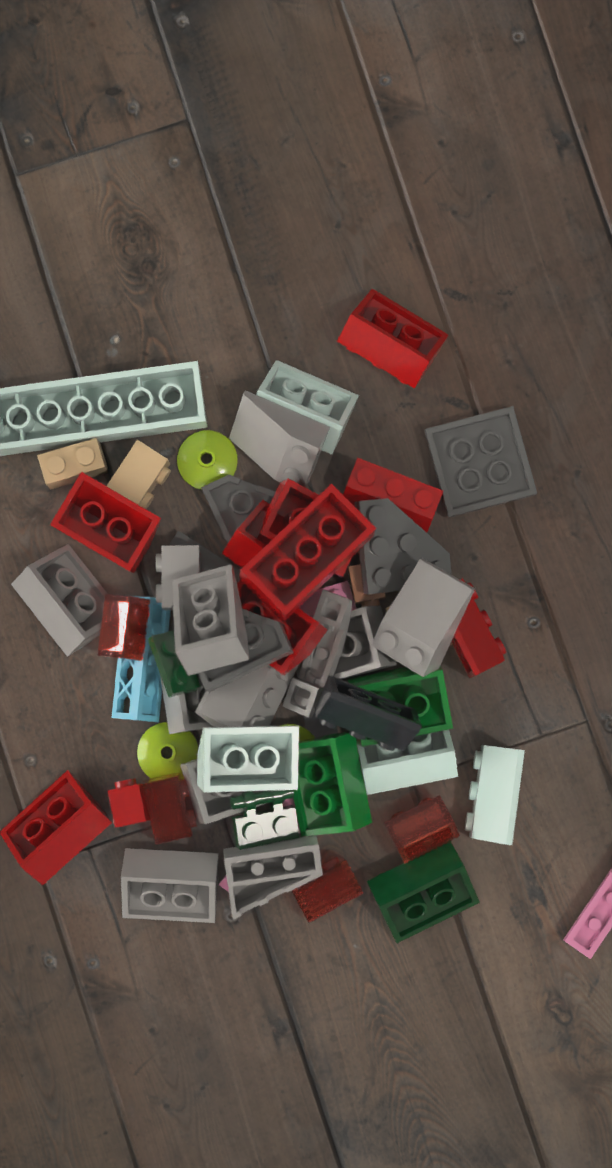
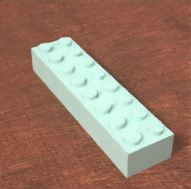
[0,361,208,456]

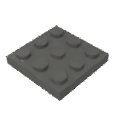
[424,406,537,518]

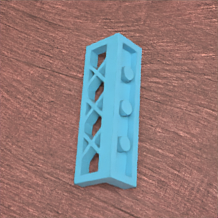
[111,596,171,722]

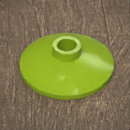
[177,430,238,490]
[137,722,199,783]

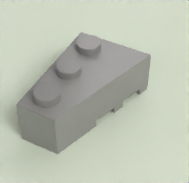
[223,835,323,919]

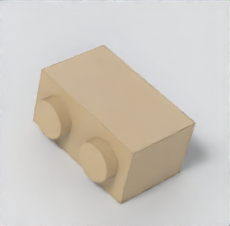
[37,438,109,490]
[107,440,171,509]

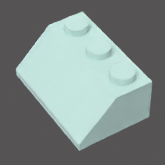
[256,360,359,454]
[197,726,299,792]
[356,730,458,795]
[465,745,525,845]

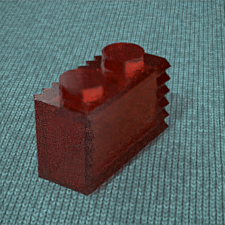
[97,594,151,661]
[141,772,197,845]
[384,795,460,863]
[292,857,364,923]

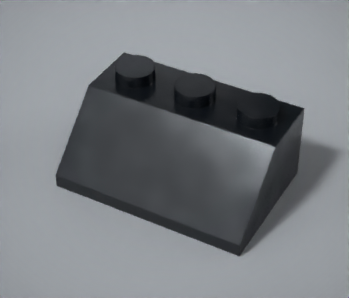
[315,675,422,751]

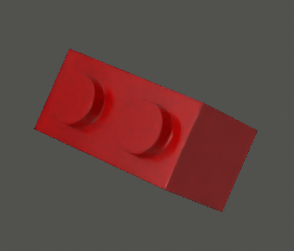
[108,778,151,828]

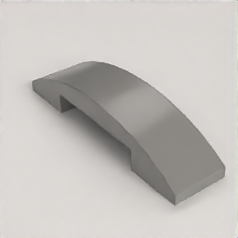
[282,590,352,718]

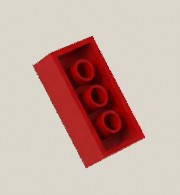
[239,484,376,623]

